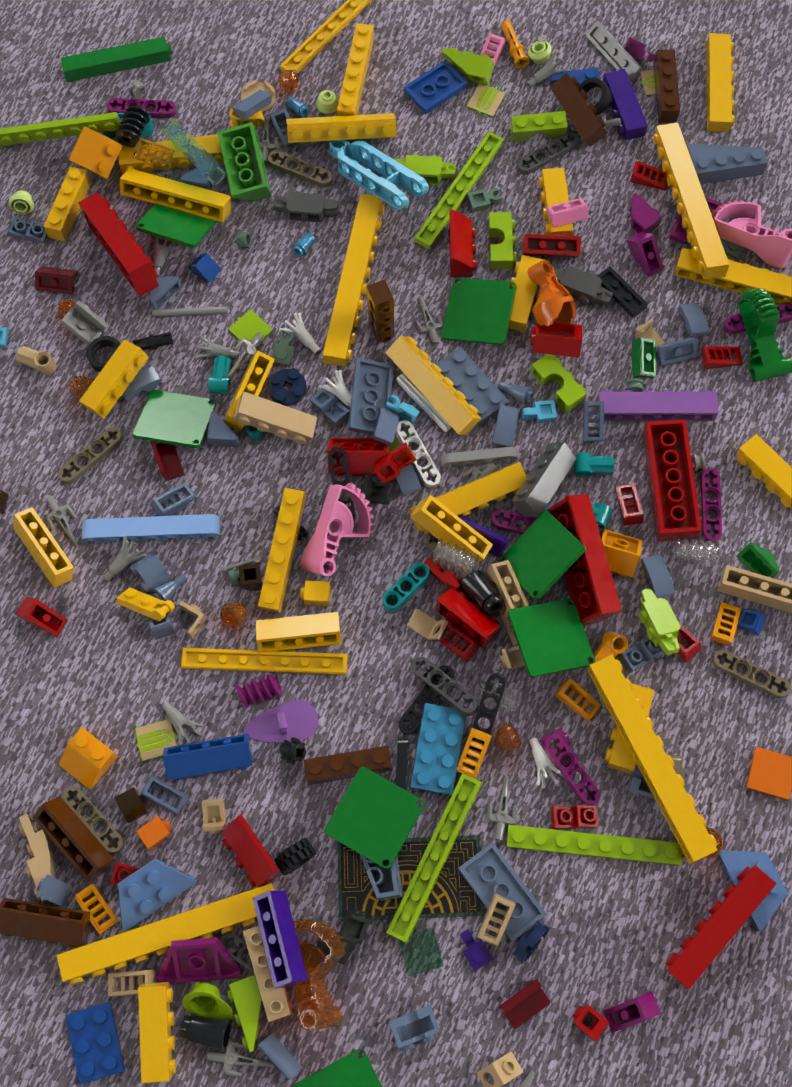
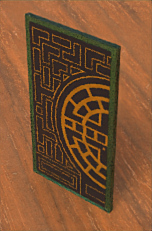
[336,835,485,922]

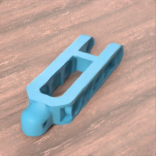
[329,140,429,210]

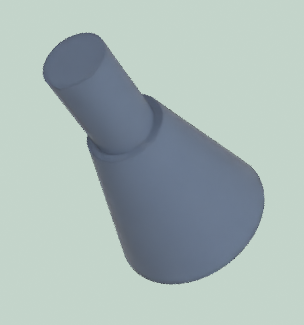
[498,382,534,405]
[152,574,187,601]

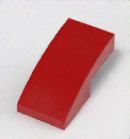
[373,442,417,484]

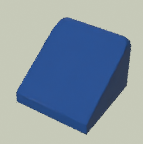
[737,608,766,636]

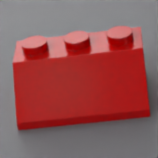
[449,210,477,278]
[328,438,388,476]
[436,588,500,649]
[222,814,281,887]

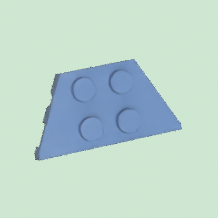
[717,850,788,931]
[117,858,197,932]

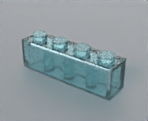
[162,118,228,187]

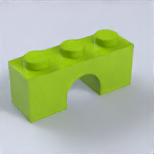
[510,111,568,142]
[488,212,517,270]
[530,354,586,414]

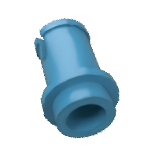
[285,97,308,117]
[293,233,316,256]

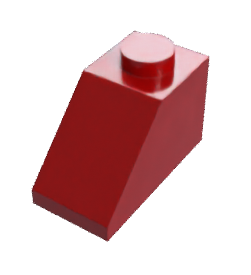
[15,597,68,637]

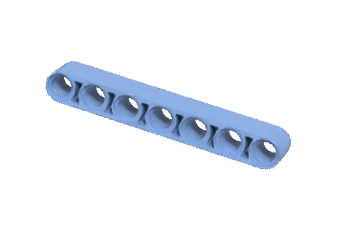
[82,514,220,544]

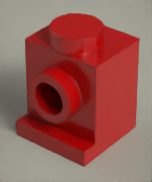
[572,1004,610,1041]

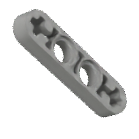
[441,447,518,469]

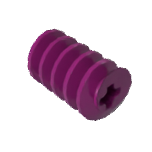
[235,671,282,708]

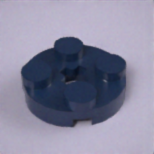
[268,368,307,406]
[513,920,550,964]

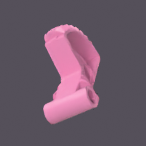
[711,200,792,268]
[300,483,375,577]

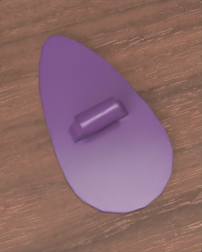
[244,700,318,742]

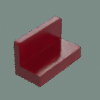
[35,266,78,294]
[150,441,185,481]
[499,979,550,1029]

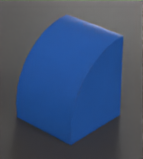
[188,253,222,283]

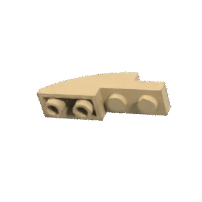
[19,814,55,903]

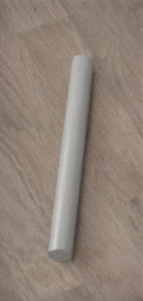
[152,306,228,317]

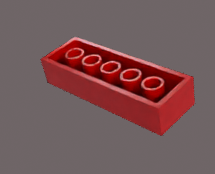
[78,192,159,297]
[643,420,702,542]
[547,494,622,625]
[665,865,777,989]

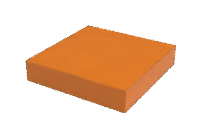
[746,747,792,801]

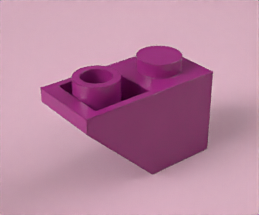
[630,193,662,233]

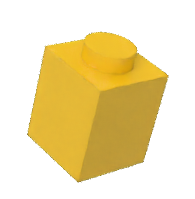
[300,580,331,607]

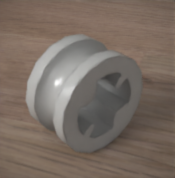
[129,80,147,99]
[691,453,706,472]

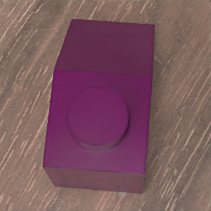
[627,232,664,277]
[603,991,661,1033]

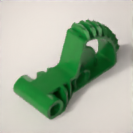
[738,288,792,382]

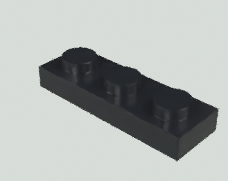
[597,266,648,318]

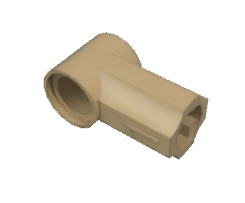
[16,346,56,375]

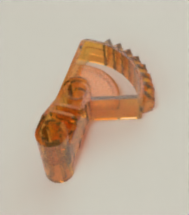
[293,919,347,1031]

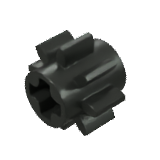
[280,737,306,765]

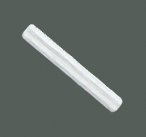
[396,374,452,432]

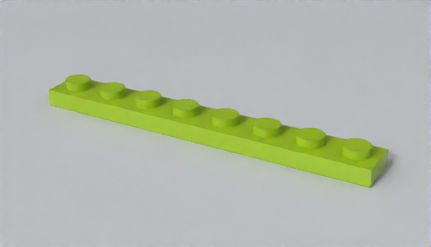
[0,112,121,146]
[414,131,504,250]
[386,773,482,944]
[506,825,682,866]

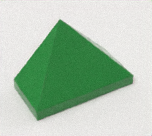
[736,542,780,578]

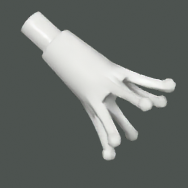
[279,313,321,354]
[319,370,351,407]
[529,738,561,789]

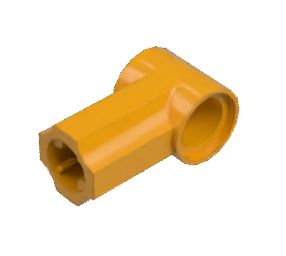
[588,631,628,663]

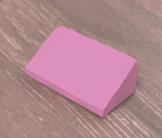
[546,198,589,227]

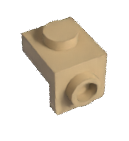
[501,646,525,670]
[202,798,226,834]

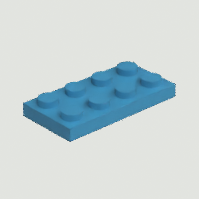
[409,703,466,796]

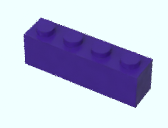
[603,69,648,141]
[252,891,308,989]

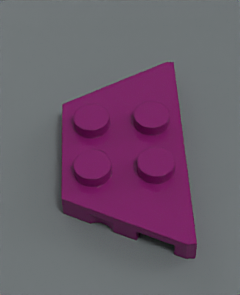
[156,937,243,984]

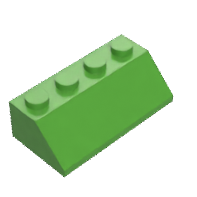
[218,122,272,201]

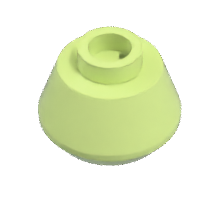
[528,41,552,65]
[316,90,339,114]
[8,190,34,215]

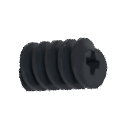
[116,106,149,148]

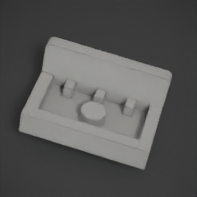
[60,301,108,346]

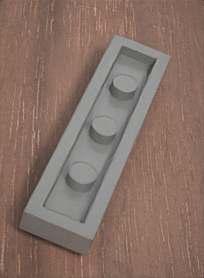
[585,21,643,82]

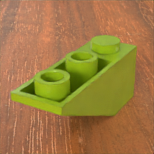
[441,48,495,85]
[227,975,263,1052]

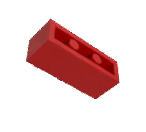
[522,234,581,257]

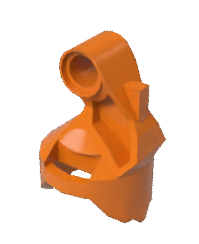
[527,260,576,326]

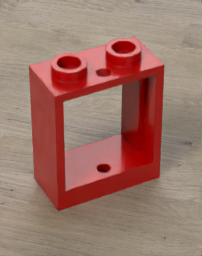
[530,321,582,358]

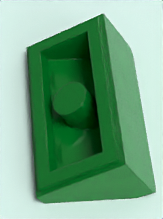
[632,337,656,378]

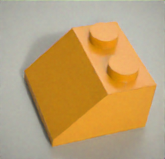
[68,126,122,179]
[601,529,643,577]
[58,727,118,790]

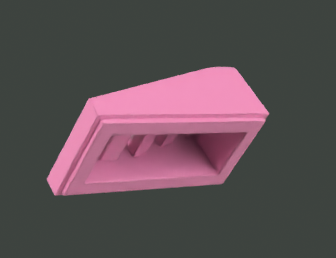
[480,33,505,65]

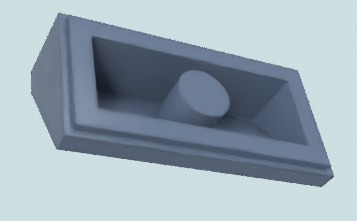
[232,90,272,121]
[259,1034,303,1080]

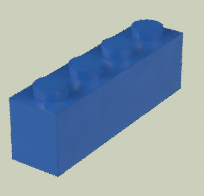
[163,734,253,780]

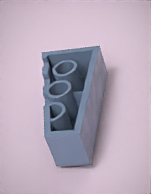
[687,143,768,184]
[360,854,403,901]

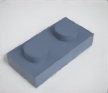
[657,337,698,366]

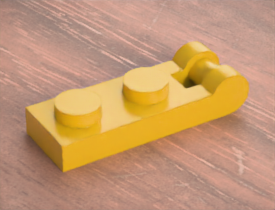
[117,587,175,621]

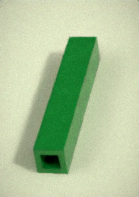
[61,37,172,82]

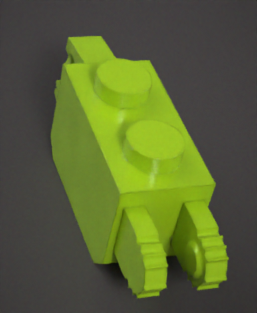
[392,155,456,185]
[638,588,681,655]

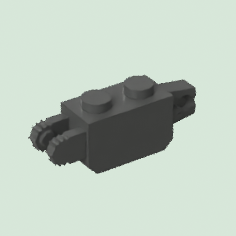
[273,191,339,223]
[554,267,613,306]

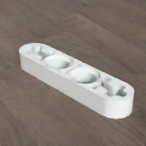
[396,420,441,489]

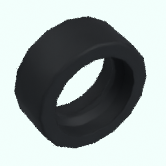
[579,78,611,115]
[87,336,120,373]

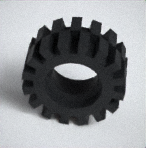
[274,838,316,875]

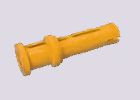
[501,20,529,69]

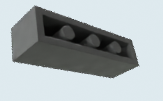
[512,442,577,517]

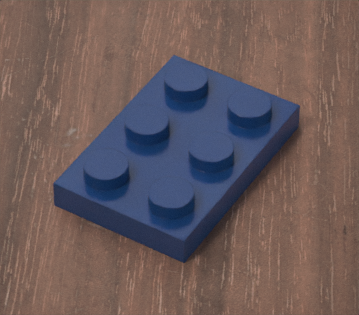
[404,60,467,115]
[65,1002,125,1085]

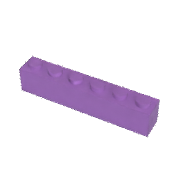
[597,390,719,421]

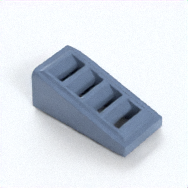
[269,108,294,147]
[583,401,604,441]
[152,482,196,516]
[140,775,189,815]

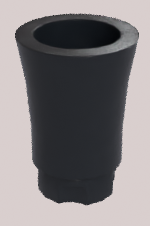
[460,570,504,615]
[180,1015,232,1052]

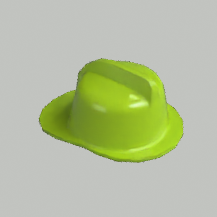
[182,982,234,1020]

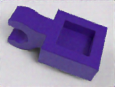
[460,929,493,971]

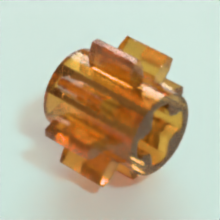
[69,374,92,399]

